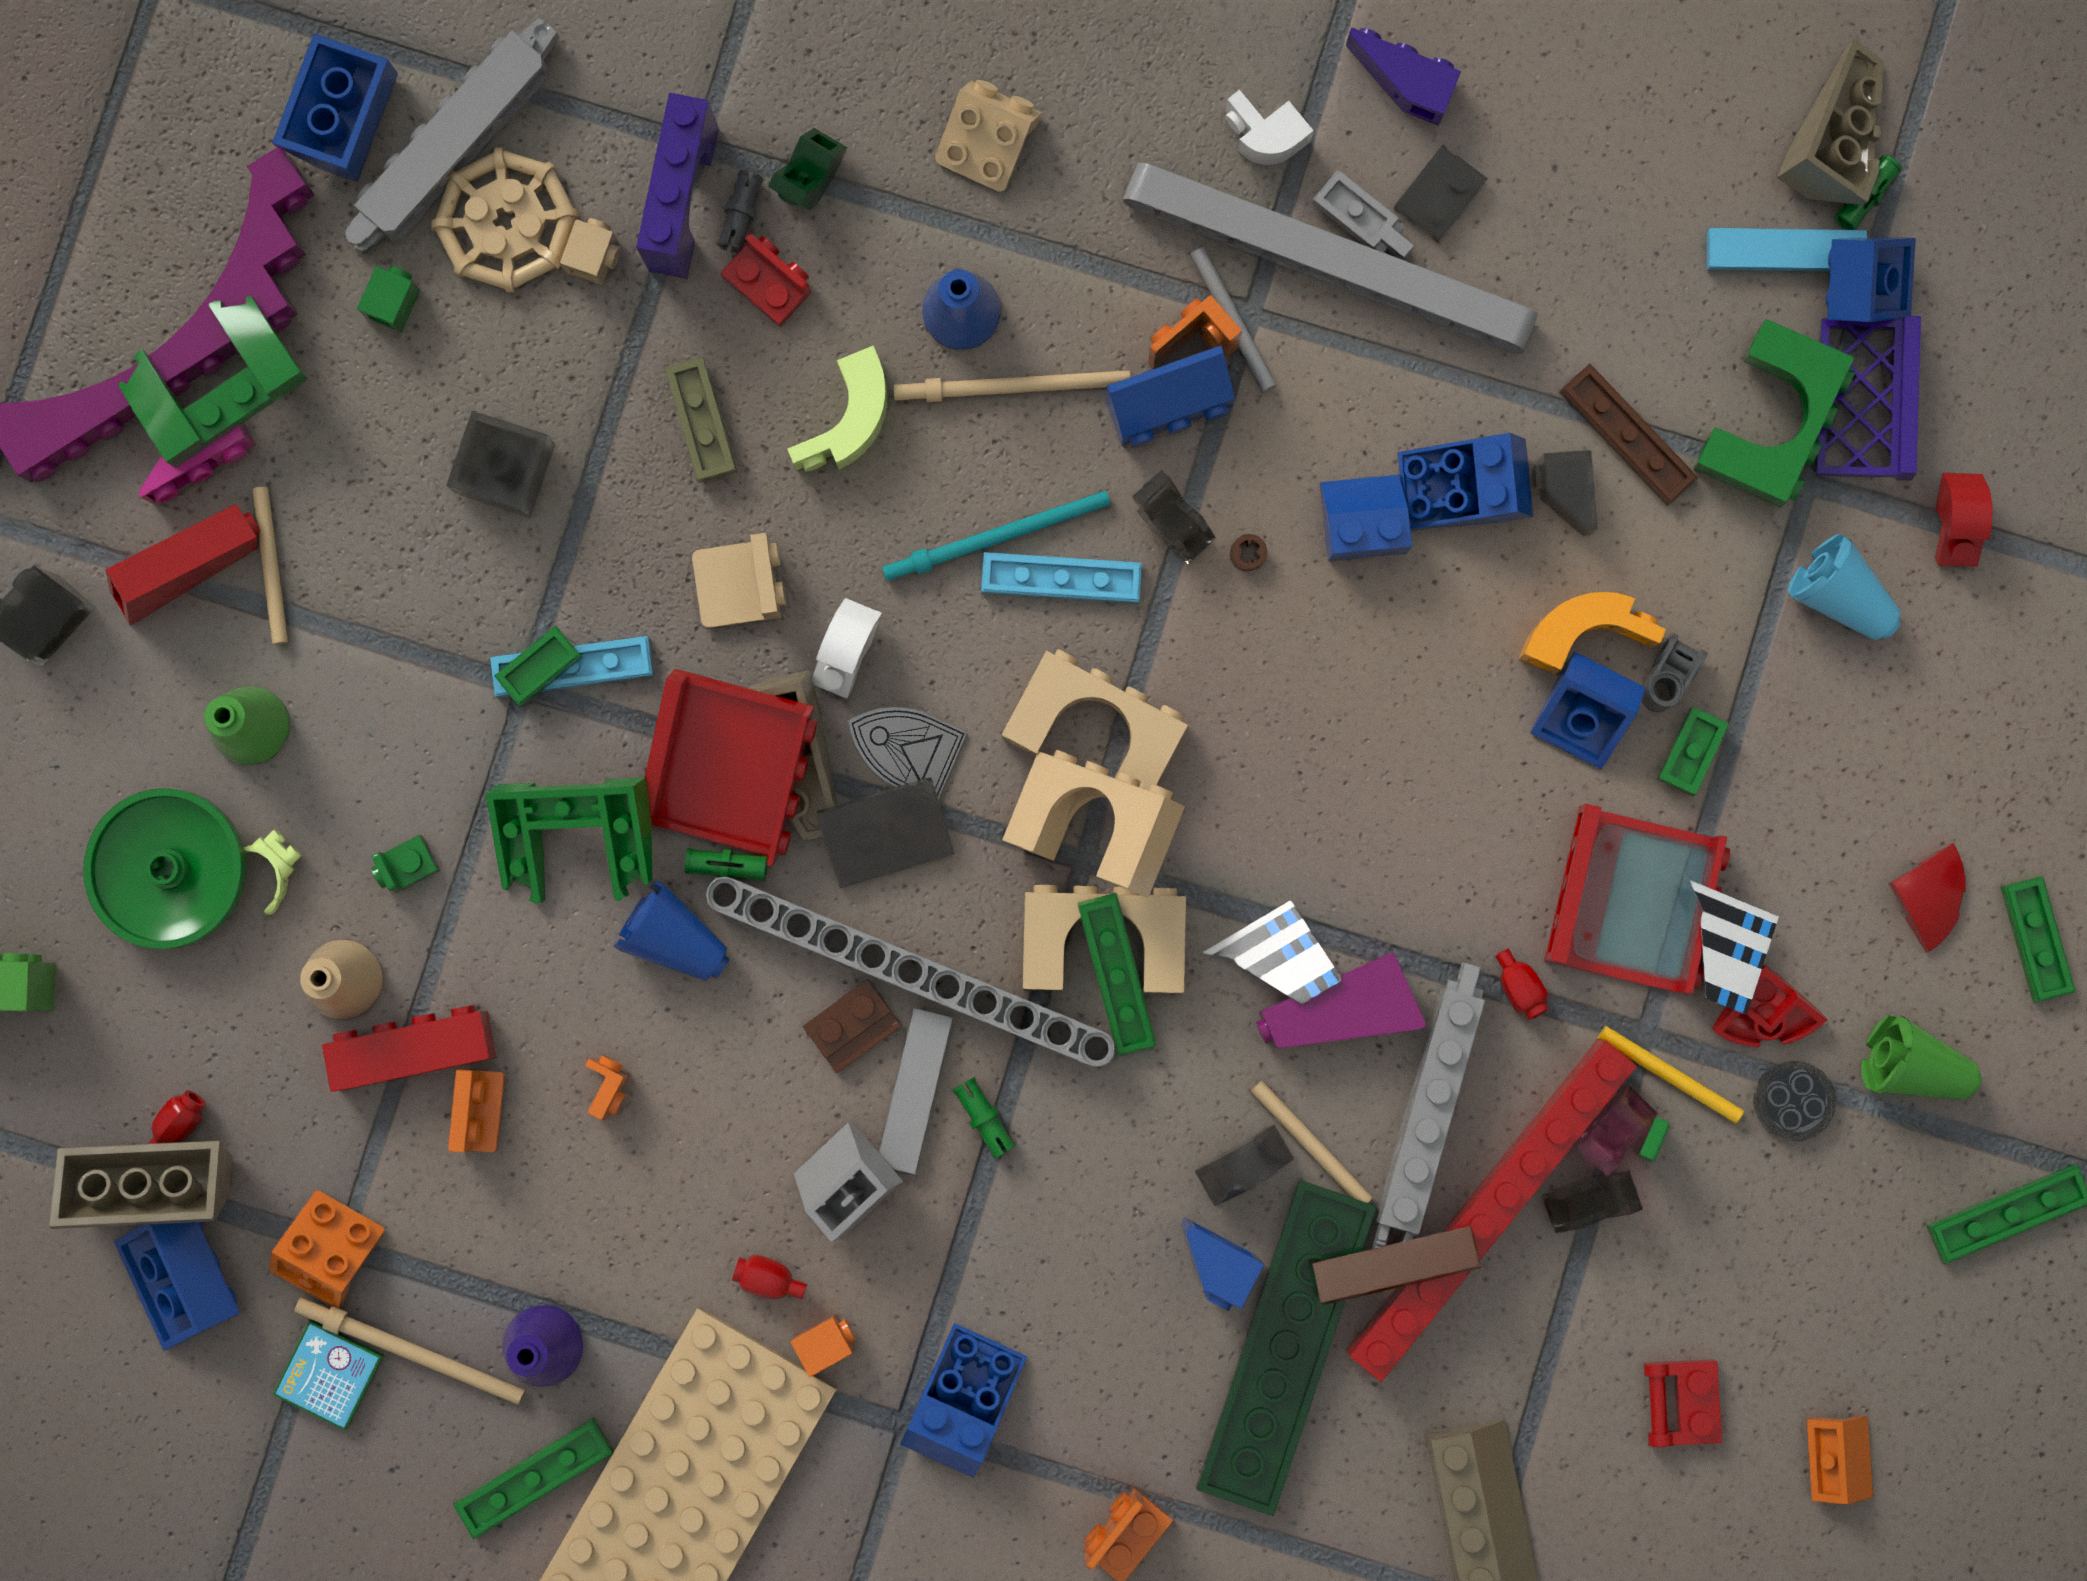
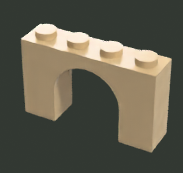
[1001,649,1188,790]
[1002,750,1185,898]
[1023,885,1186,993]

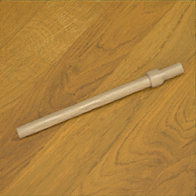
[894,370,1130,403]
[294,1297,525,1405]

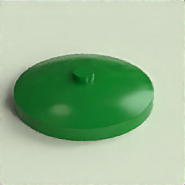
[83,788,246,949]

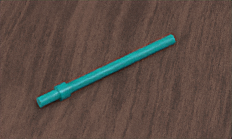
[882,490,1111,581]

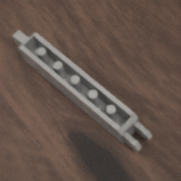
[344,18,559,254]
[1372,962,1485,1249]

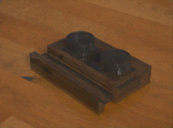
[1394,144,1488,243]

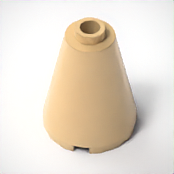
[300,940,384,1020]

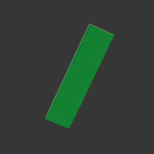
[1078,893,1156,1056]
[1926,1164,2087,1264]
[453,1418,614,1540]

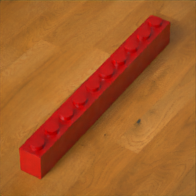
[1345,1040,1637,1383]

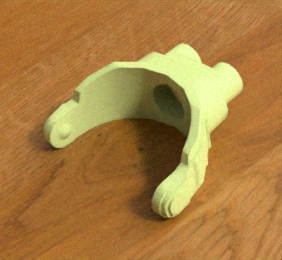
[244,829,302,916]

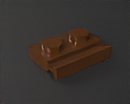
[802,979,902,1073]

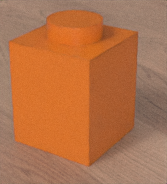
[790,1314,857,1378]

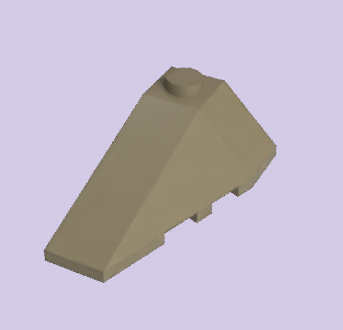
[1777,39,1884,205]
[748,670,843,841]

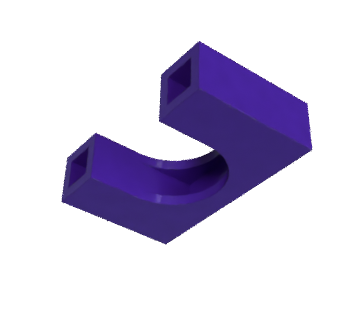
[636,92,719,279]

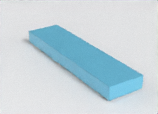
[1706,228,1867,272]
[981,552,1142,604]
[490,636,654,698]

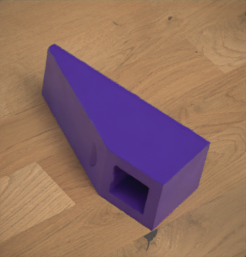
[1346,27,1461,126]

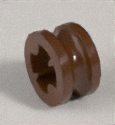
[1230,534,1267,571]

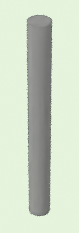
[1190,247,1277,393]

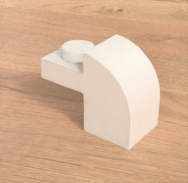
[1225,90,1313,165]
[812,598,882,698]

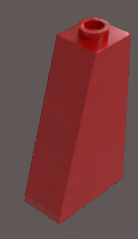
[105,504,260,626]

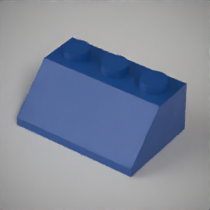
[272,33,398,182]
[1106,346,1235,448]
[1181,1217,1264,1311]
[114,1222,240,1351]

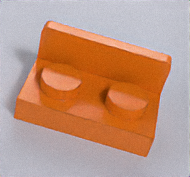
[448,1069,505,1153]

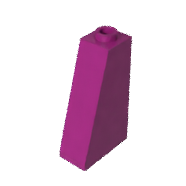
[1256,952,1427,1048]

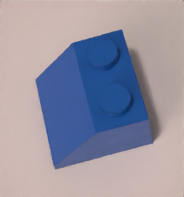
[1826,237,1916,322]
[1320,475,1412,561]
[1530,651,1646,769]

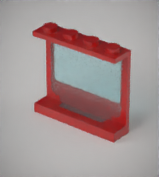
[1544,804,1730,994]

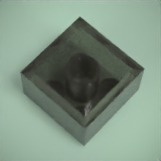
[446,411,555,518]

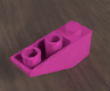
[138,423,256,504]

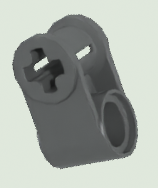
[1642,633,1708,712]

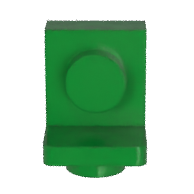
[371,835,440,893]

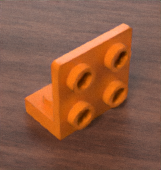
[1148,295,1242,369]
[269,1190,384,1309]
[1083,1488,1173,1581]

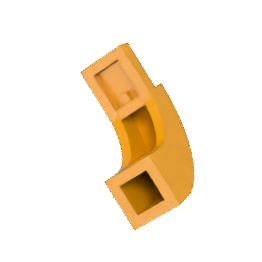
[1518,592,1666,674]

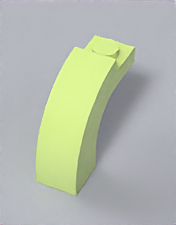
[787,346,888,472]

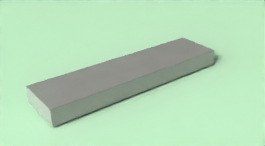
[879,1008,953,1174]

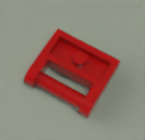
[1644,1359,1722,1447]

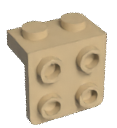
[935,80,1042,192]
[692,533,786,628]

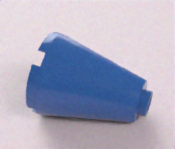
[922,269,1001,350]
[613,879,730,981]

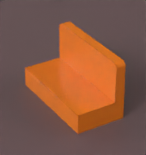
[1807,1416,1873,1505]

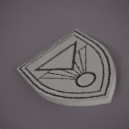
[846,707,967,805]

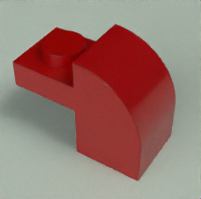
[1935,473,1993,567]

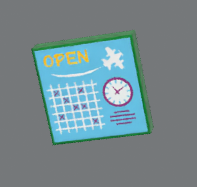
[273,1320,384,1430]

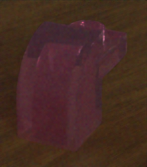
[1577,1085,1657,1176]

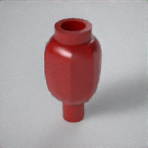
[1495,948,1549,1021]
[148,1090,205,1144]
[732,1255,807,1300]

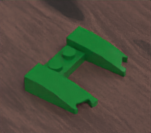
[118,296,308,468]
[485,777,652,903]

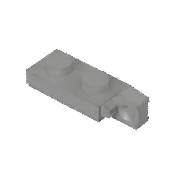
[1312,170,1414,261]

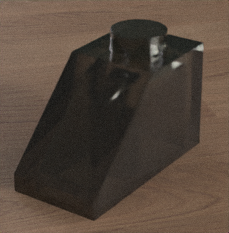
[1532,450,1598,536]

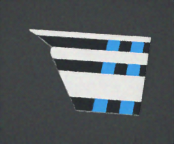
[1690,880,1779,1015]
[1202,900,1343,1004]

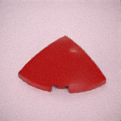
[1888,843,1966,953]
[1712,964,1827,1048]

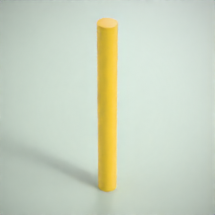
[1597,1026,1744,1124]

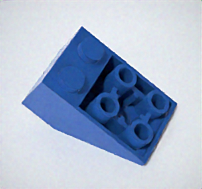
[1398,433,1533,530]
[900,1323,1027,1478]

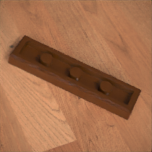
[1559,363,1699,506]
[1312,1226,1482,1305]

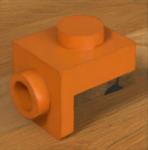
[585,1055,629,1120]

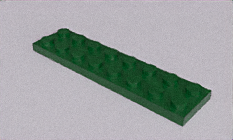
[1196,1179,1377,1517]

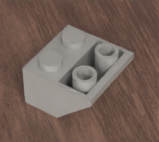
[794,1121,903,1242]

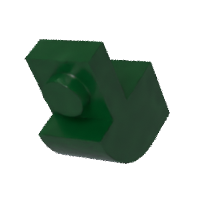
[768,128,848,210]

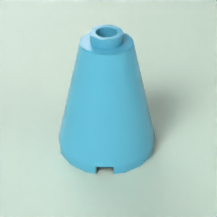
[1788,534,1901,640]

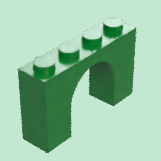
[1693,319,1855,508]

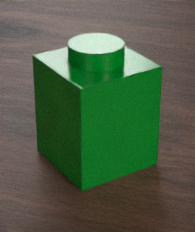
[357,266,420,333]

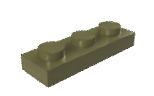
[665,357,737,483]

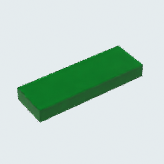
[2000,876,2076,1002]

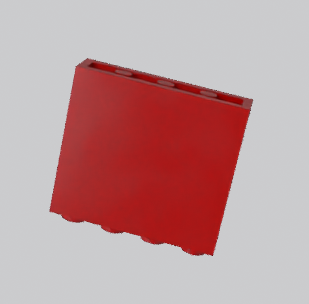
[645,669,818,866]

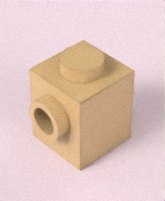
[560,218,621,286]

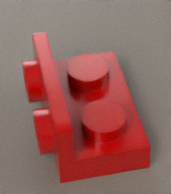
[720,233,811,328]

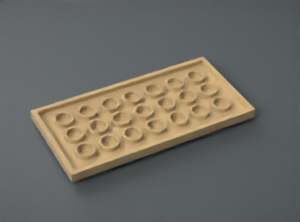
[540,1307,837,1581]

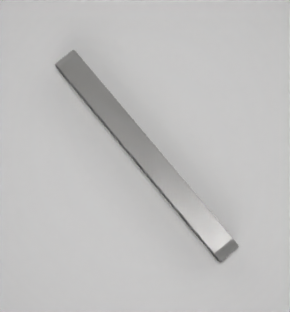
[1122,163,1537,353]
[706,877,1115,1067]

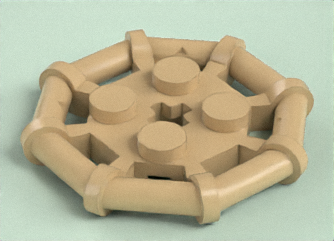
[431,147,579,293]

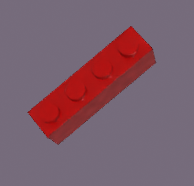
[322,1005,497,1092]

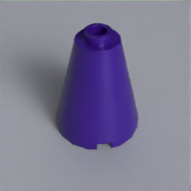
[502,1305,583,1387]

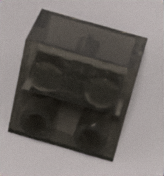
[0,565,95,666]

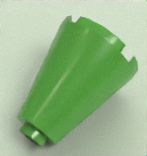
[204,686,290,765]
[1861,1015,1982,1100]

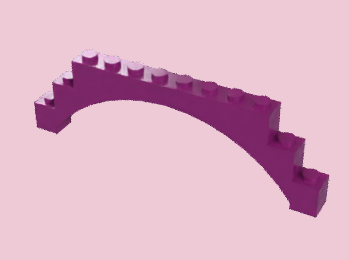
[0,147,314,483]

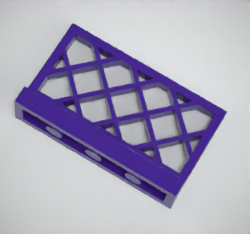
[1816,316,1921,480]

